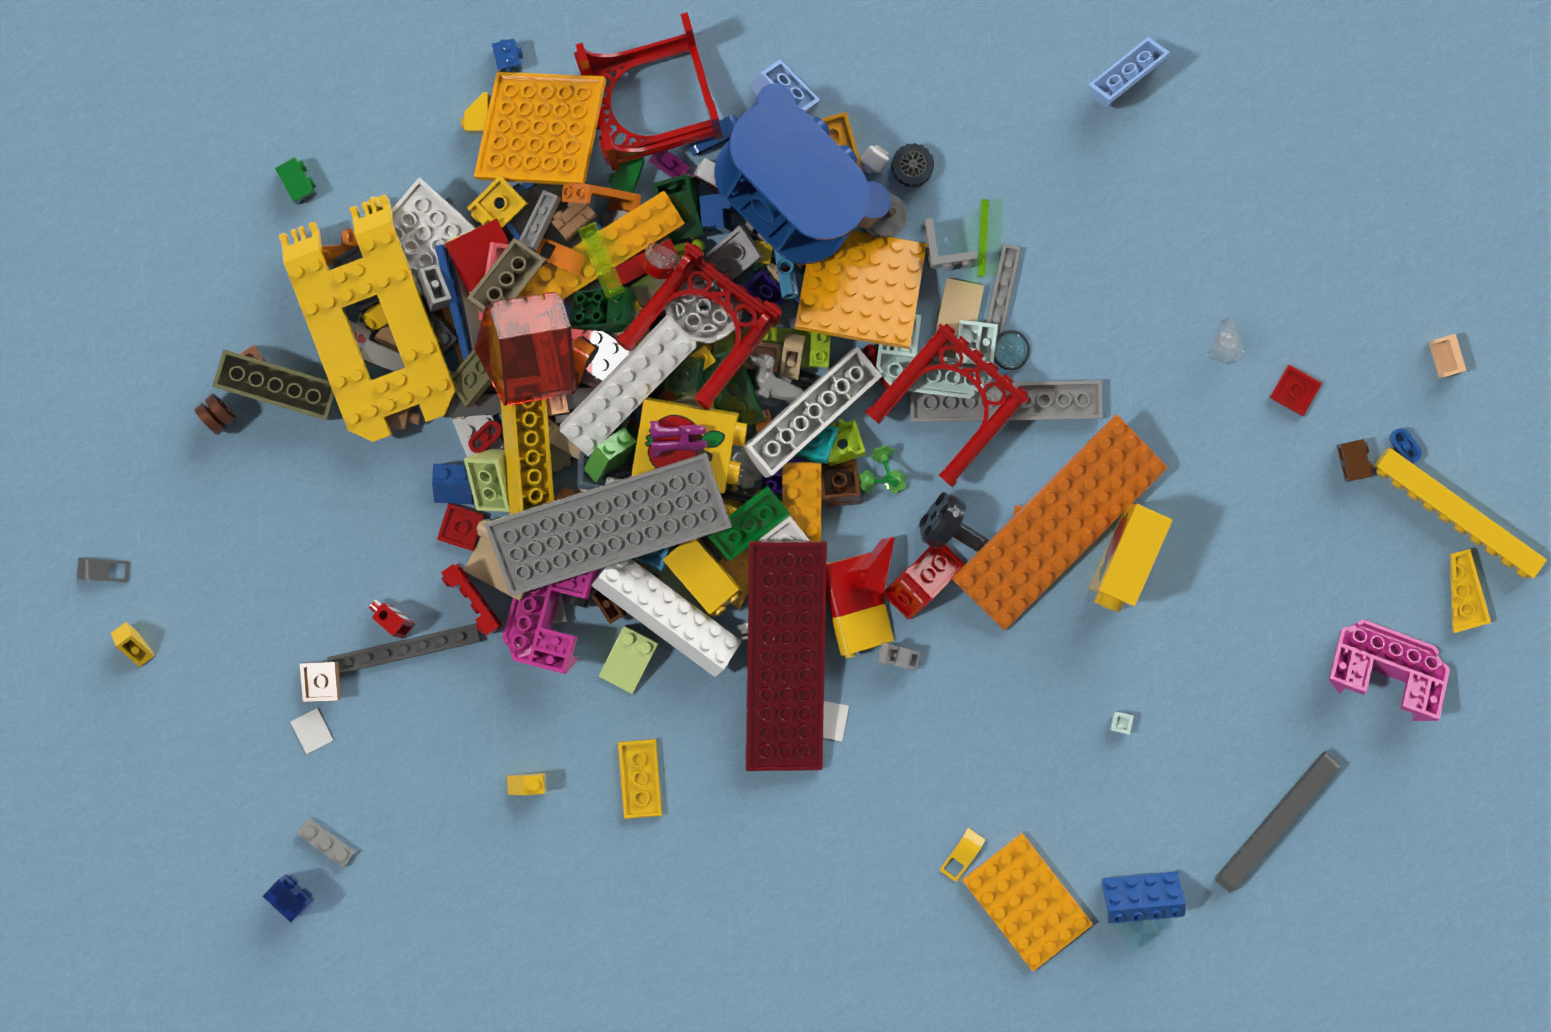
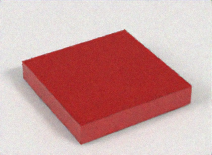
[1269,364,1322,417]
[437,503,485,551]

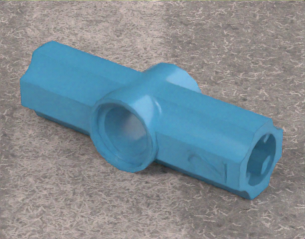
[774,249,799,300]

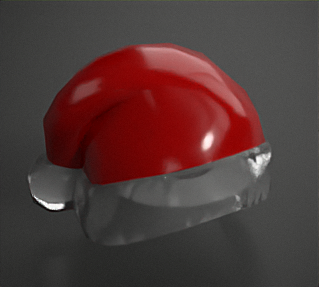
[643,243,680,280]

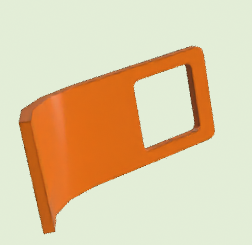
[535,238,587,277]
[562,336,595,387]

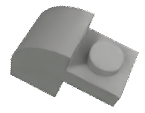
[878,643,921,671]

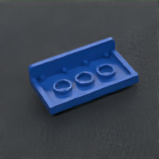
[1101,872,1186,923]

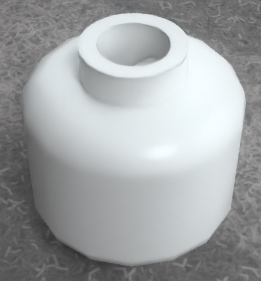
[860,144,889,174]

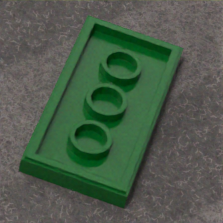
[707,486,791,561]

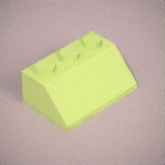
[464,449,510,512]

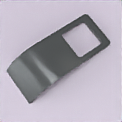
[77,558,130,582]

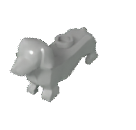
[748,354,804,404]

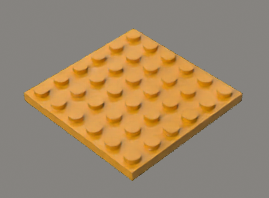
[474,72,606,185]
[795,230,927,349]

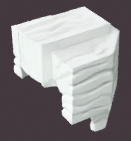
[732,452,762,489]

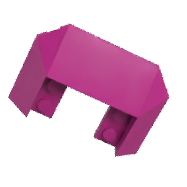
[502,569,598,674]
[1329,619,1450,721]

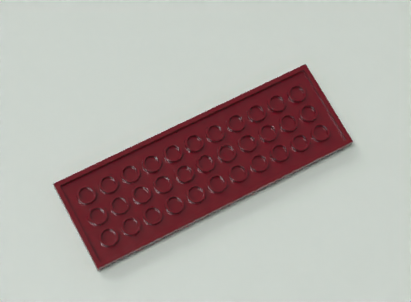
[745,541,827,771]

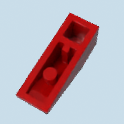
[855,537,895,595]

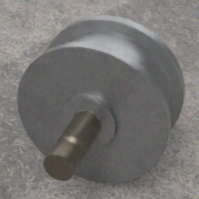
[864,194,907,238]

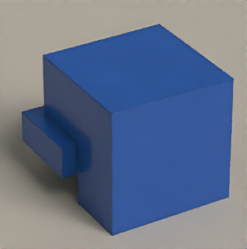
[700,194,738,234]

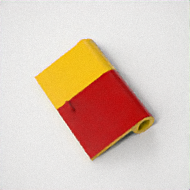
[444,218,513,328]
[826,552,894,658]

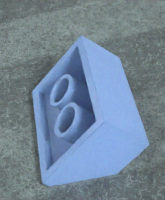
[750,60,820,113]

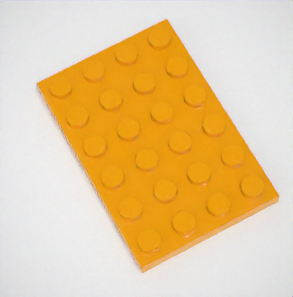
[961,832,1093,971]

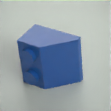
[432,464,473,504]

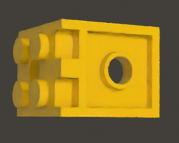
[467,175,528,236]

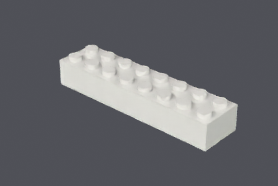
[560,315,696,456]
[741,347,882,478]
[591,559,742,677]

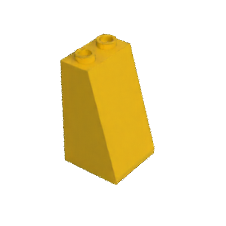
[663,538,743,616]

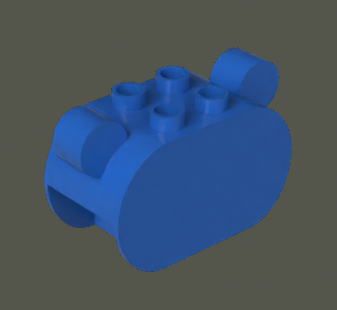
[714,83,891,264]

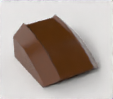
[821,459,860,508]

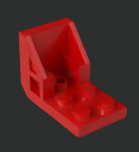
[883,545,965,620]

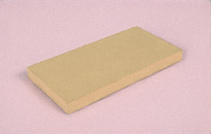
[935,278,984,358]

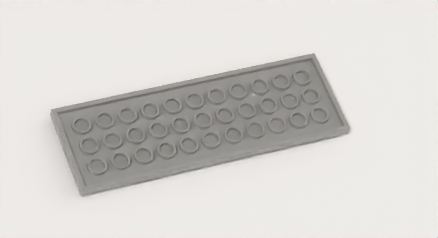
[484,453,732,596]

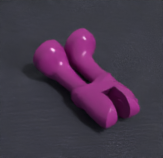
[650,421,707,458]

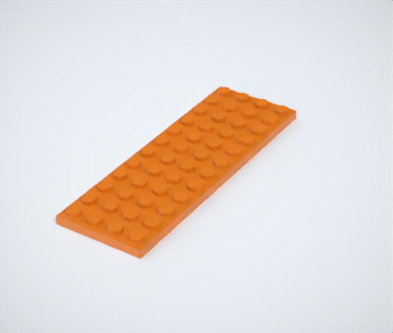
[951,414,1168,631]

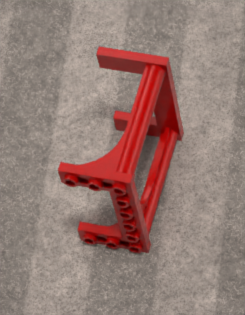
[574,12,723,171]

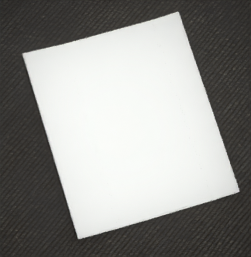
[823,701,849,741]
[290,708,334,754]

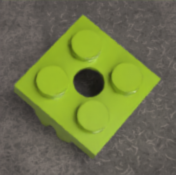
[828,419,866,466]

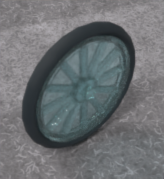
[994,330,1030,370]

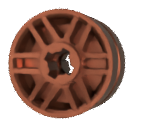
[194,393,237,435]

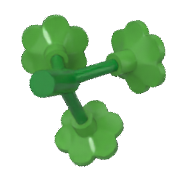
[859,445,907,494]

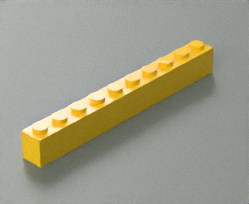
[1373,448,1547,579]

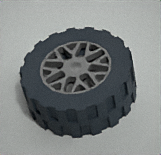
[891,143,934,187]

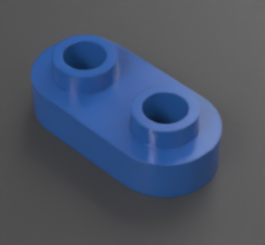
[1389,428,1422,463]

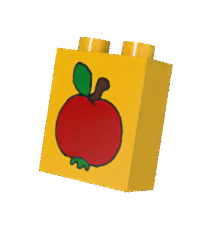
[632,397,748,493]
[1088,504,1173,612]

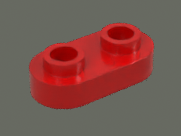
[468,421,502,453]

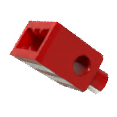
[369,600,415,639]

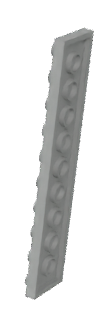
[910,380,1102,422]

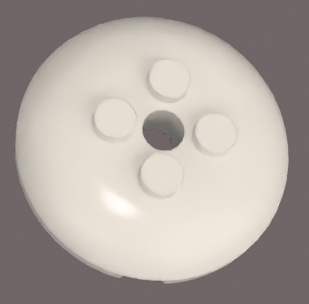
[665,273,743,343]

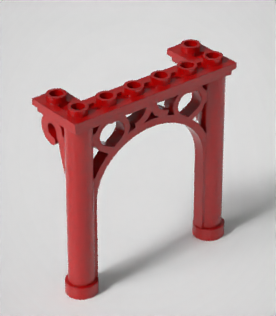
[615,242,782,410]
[865,323,1029,488]

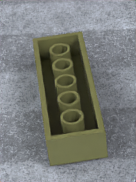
[212,349,334,420]

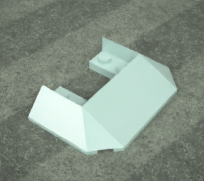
[876,314,998,399]

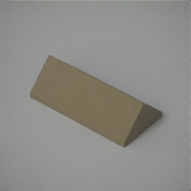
[467,238,546,321]

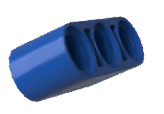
[688,115,738,156]

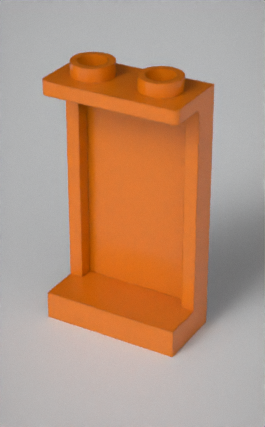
[562,183,641,212]

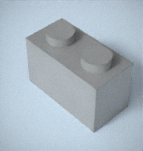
[417,264,451,312]

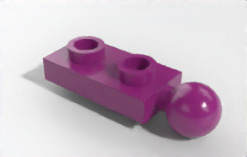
[648,150,700,186]

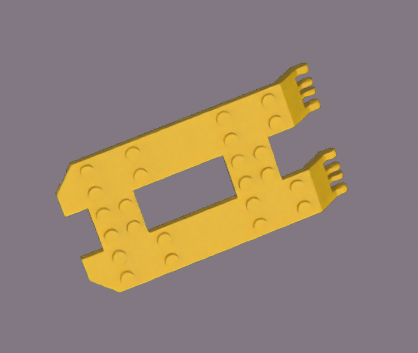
[279,194,456,442]

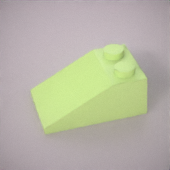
[599,625,659,694]

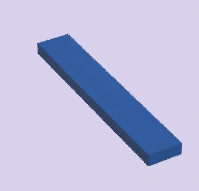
[435,244,470,360]

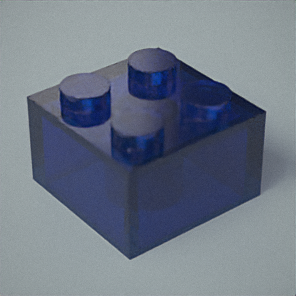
[262,874,314,923]

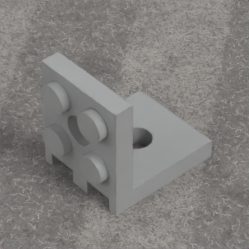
[923,218,978,271]

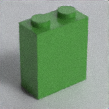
[584,428,637,483]

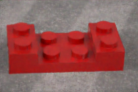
[441,563,503,635]

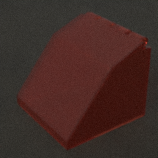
[474,291,577,406]

